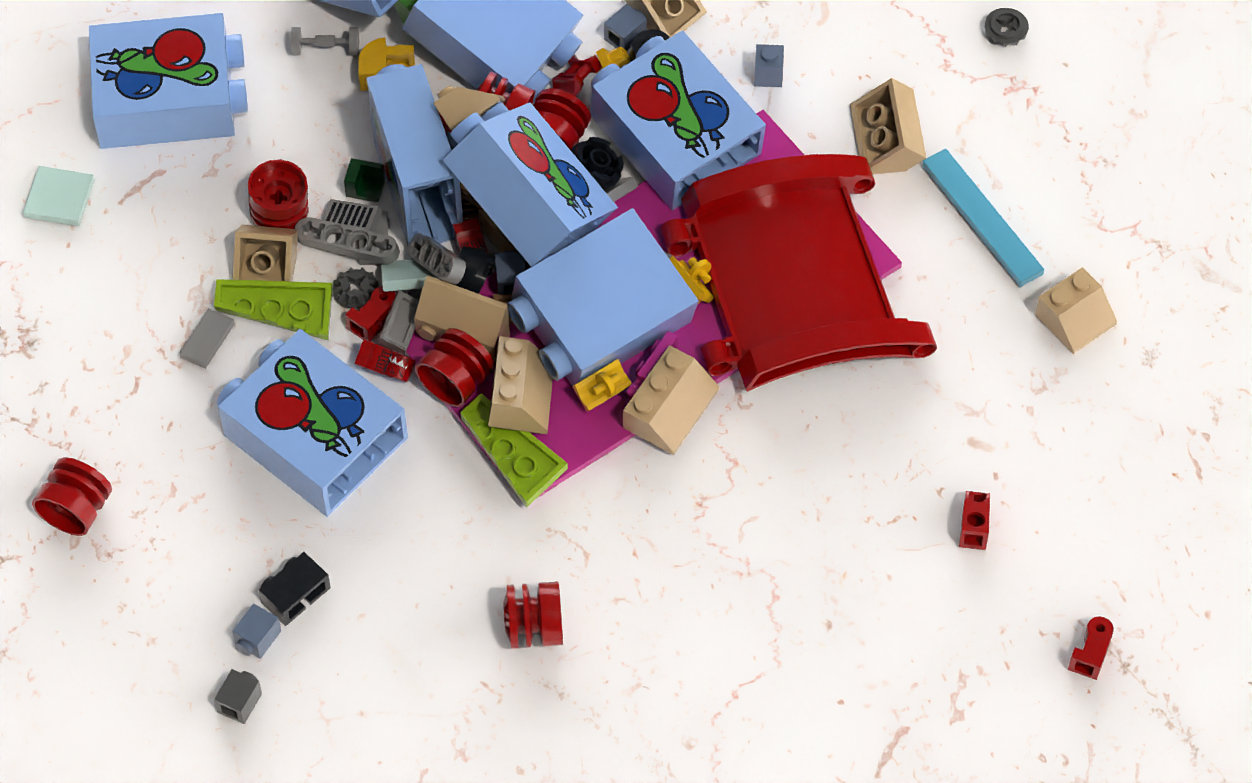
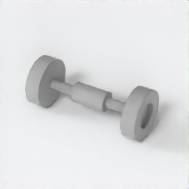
[291,27,360,55]

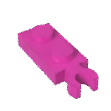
[626,331,678,403]

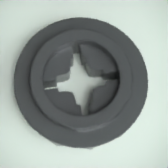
[984,8,1029,47]
[333,267,379,309]

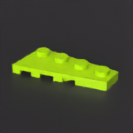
[214,279,333,341]
[461,394,568,507]

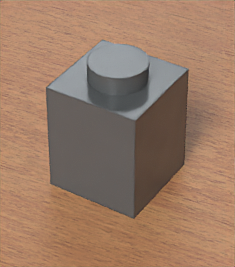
[214,669,262,724]

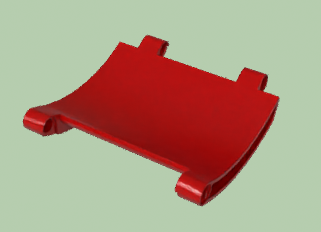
[660,154,937,392]

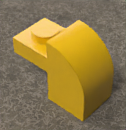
[358,37,415,91]

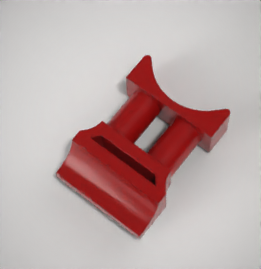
[551,54,602,97]

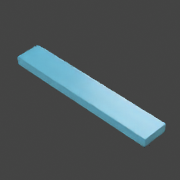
[922,148,1045,287]

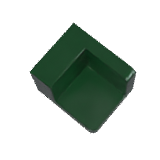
[344,158,386,202]

